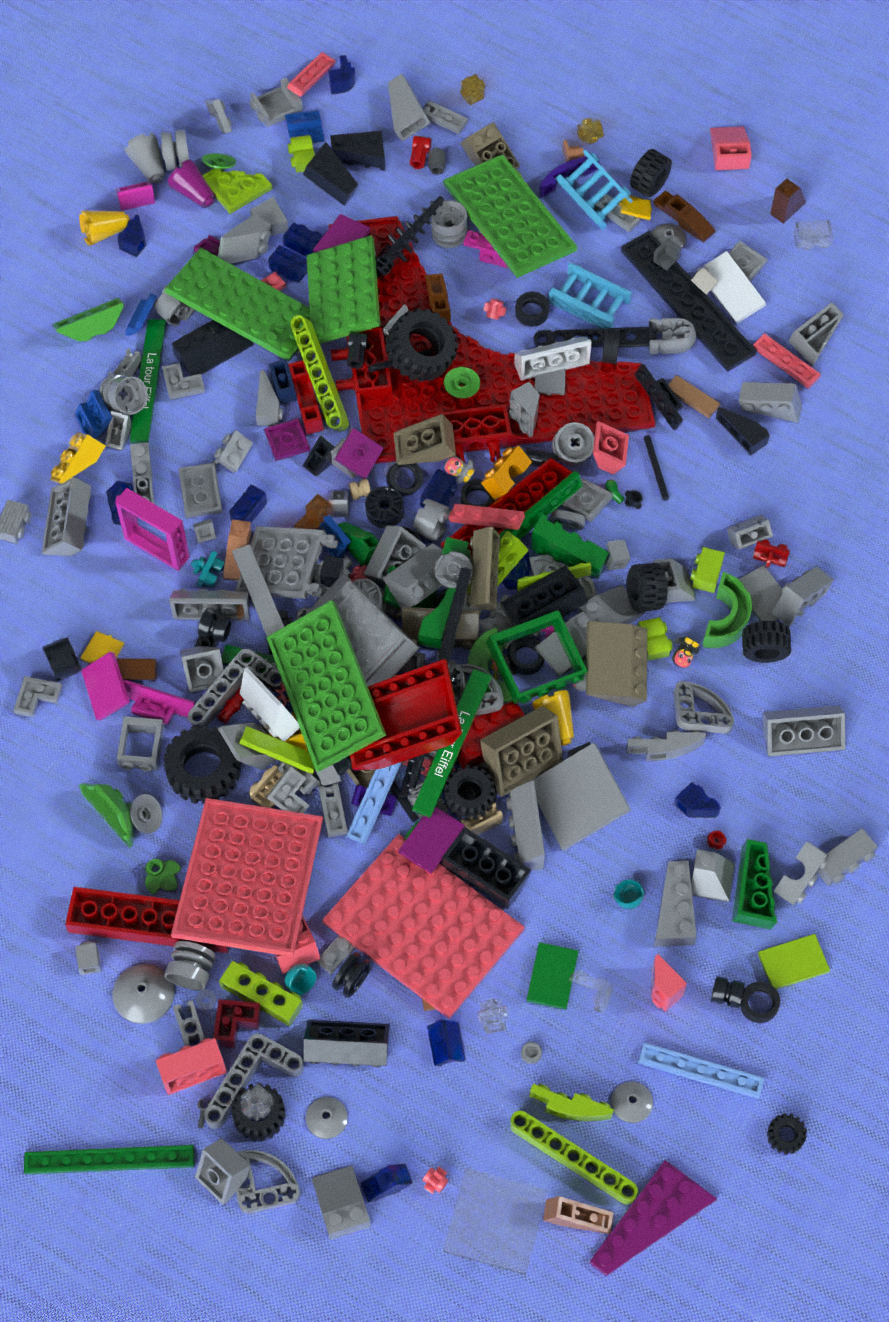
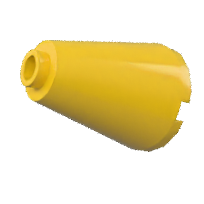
[79,210,130,246]
[532,690,574,746]

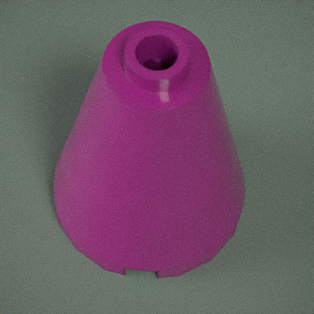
[167,159,215,207]

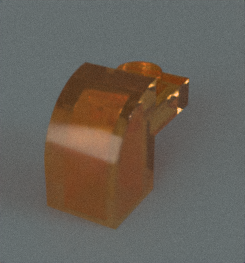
[294,494,332,530]

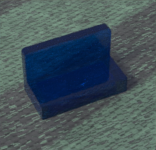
[427,1020,466,1067]

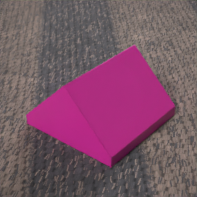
[115,181,155,211]

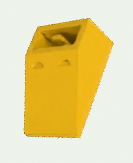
[50,432,106,484]

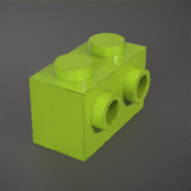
[690,547,725,593]

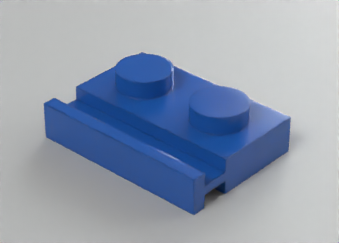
[318,515,351,558]

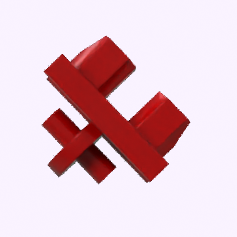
[753,539,790,568]

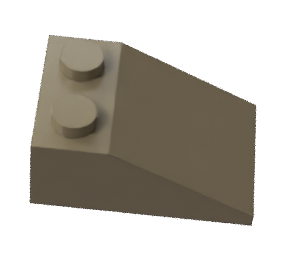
[394,414,456,465]

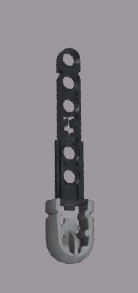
[534,318,696,354]

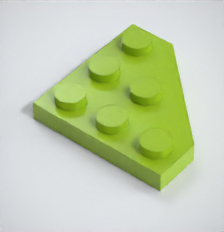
[202,168,272,214]

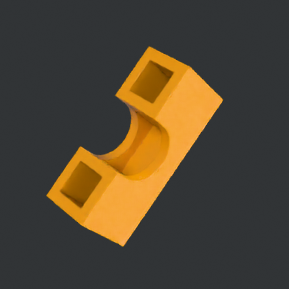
[481,445,532,500]

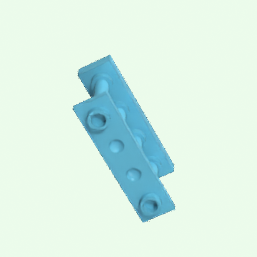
[555,150,633,230]
[548,263,632,329]

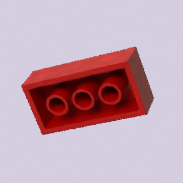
[457,701,525,769]

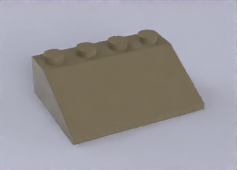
[586,621,647,707]
[480,706,563,797]

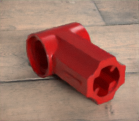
[410,135,432,170]

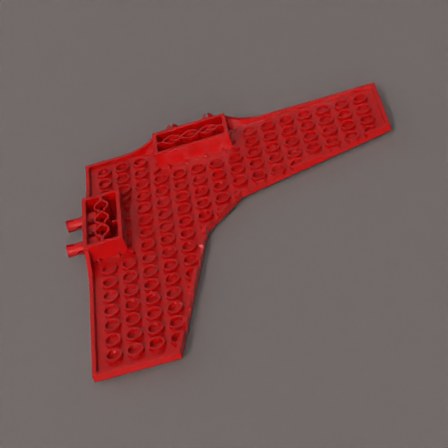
[329,216,655,464]

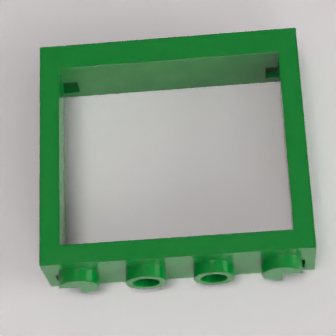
[486,610,588,704]

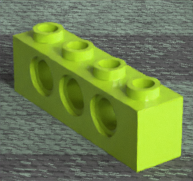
[467,531,529,597]
[219,961,303,1027]

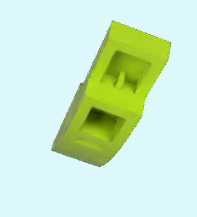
[529,1083,614,1122]

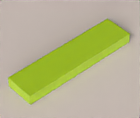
[239,726,315,774]

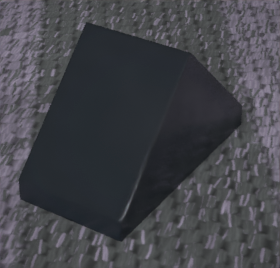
[303,436,334,477]

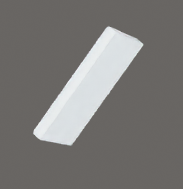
[697,251,766,324]

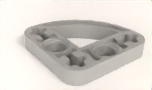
[450,664,504,716]
[673,681,734,733]
[236,1150,300,1214]

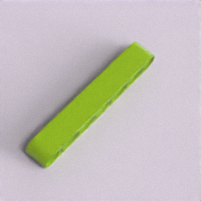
[290,315,349,432]
[510,1111,638,1204]

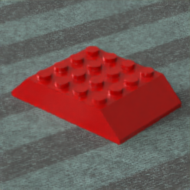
[350,659,462,770]

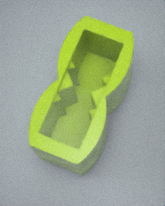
[287,135,315,173]
[637,617,672,661]

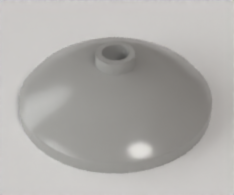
[112,964,174,1024]

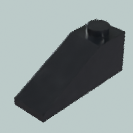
[715,407,770,456]

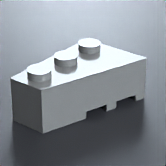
[789,302,844,367]
[739,382,802,423]
[772,566,834,627]

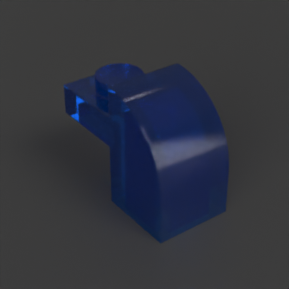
[328,55,356,95]

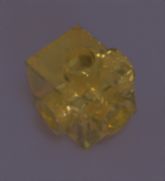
[460,74,485,105]
[577,117,604,144]

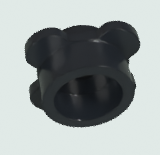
[624,490,643,509]

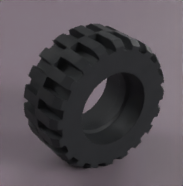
[385,308,458,382]
[164,725,241,804]

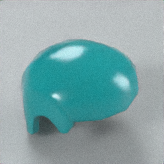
[613,879,644,909]
[284,963,317,995]

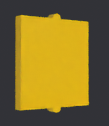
[619,195,652,220]
[81,631,124,664]

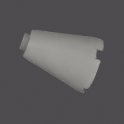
[124,133,165,184]

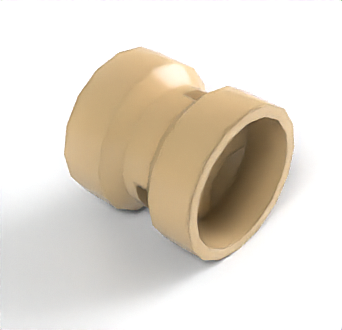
[349,478,371,501]

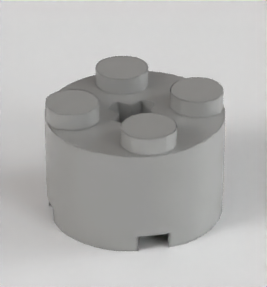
[153,286,195,327]
[413,498,451,541]

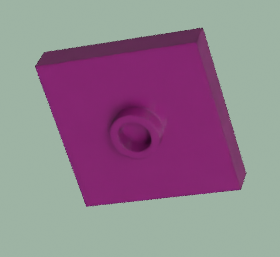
[264,418,310,461]
[334,428,383,479]

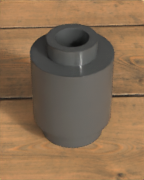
[428,148,446,175]

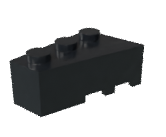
[330,131,385,171]
[303,142,358,206]

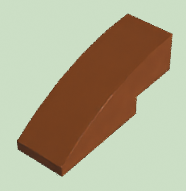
[425,273,451,322]

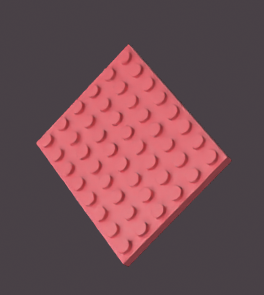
[171,798,323,957]
[322,833,525,1019]

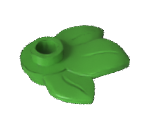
[145,859,181,895]

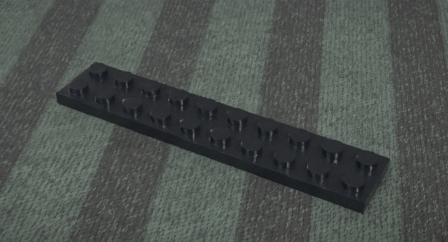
[621,231,757,372]

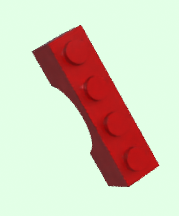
[288,360,324,435]

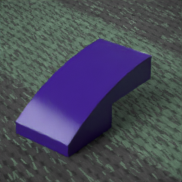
[351,785,397,816]

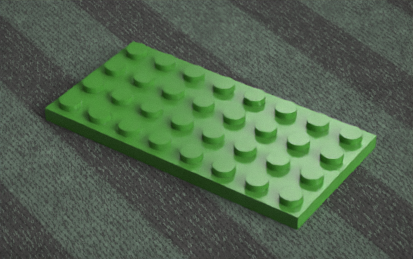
[443,154,577,278]
[165,247,310,362]
[267,600,386,772]

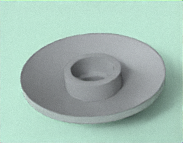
[652,224,686,248]
[130,794,162,834]
[611,1081,653,1123]
[306,1097,348,1139]

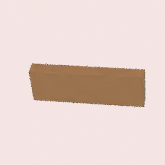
[668,375,720,419]

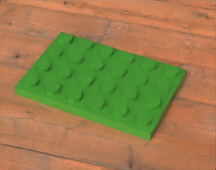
[307,235,380,344]

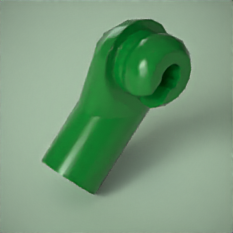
[605,480,625,505]

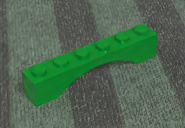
[418,537,471,649]

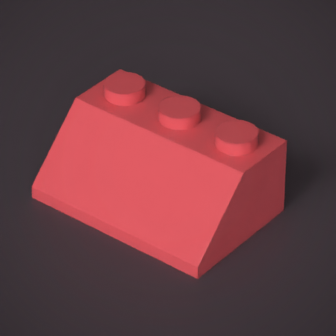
[155,1038,227,1095]

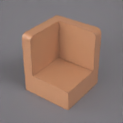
[562,140,584,162]

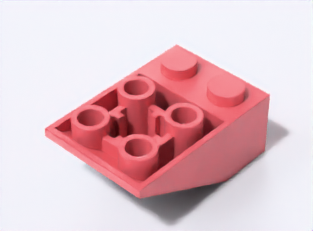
[710,126,752,170]
[274,915,320,974]

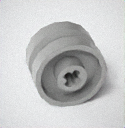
[161,129,189,171]
[552,422,594,466]

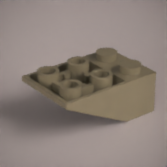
[460,122,520,169]

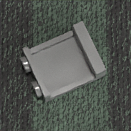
[249,78,303,127]

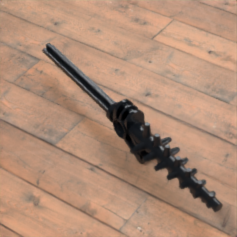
[305,196,444,344]
[407,567,472,790]

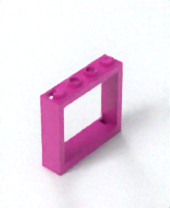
[115,488,190,571]

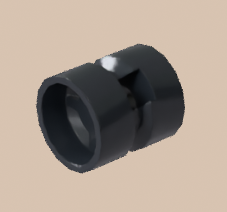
[198,611,232,642]
[711,976,745,1009]

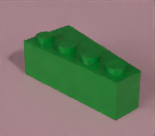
[531,514,609,579]
[732,839,777,930]

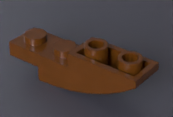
[653,190,716,243]

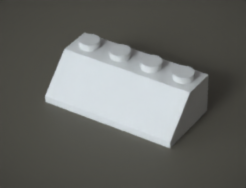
[514,336,591,380]
[240,667,300,742]

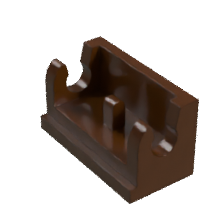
[117,658,158,681]

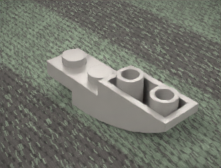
[130,443,155,504]
[626,730,706,761]

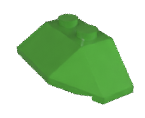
[52,298,124,342]
[78,783,135,848]

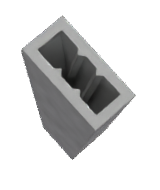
[388,74,430,141]

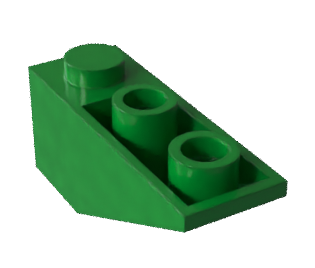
[337,522,379,566]

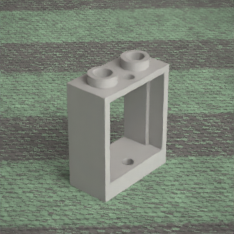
[117,716,164,771]

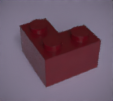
[213,999,261,1048]

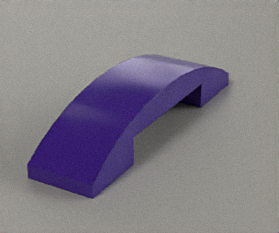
[539,156,599,198]

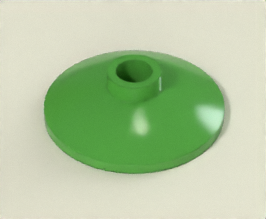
[202,153,236,171]
[444,367,480,398]

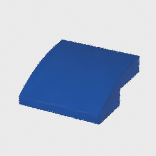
[285,110,325,143]
[125,293,157,336]
[75,390,112,439]

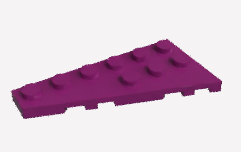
[589,1160,717,1276]

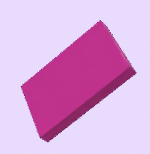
[82,652,130,721]

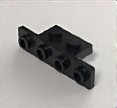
[635,364,683,430]

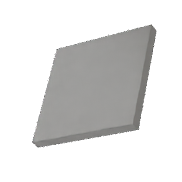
[531,743,631,850]

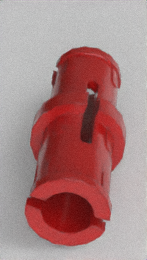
[217,687,244,724]

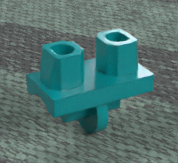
[191,550,225,587]

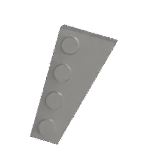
[654,861,697,947]

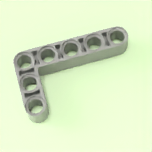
[188,649,284,728]
[204,1034,304,1129]

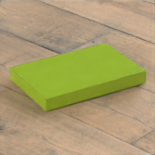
[758,934,830,990]

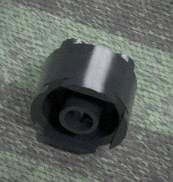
[42,637,82,682]

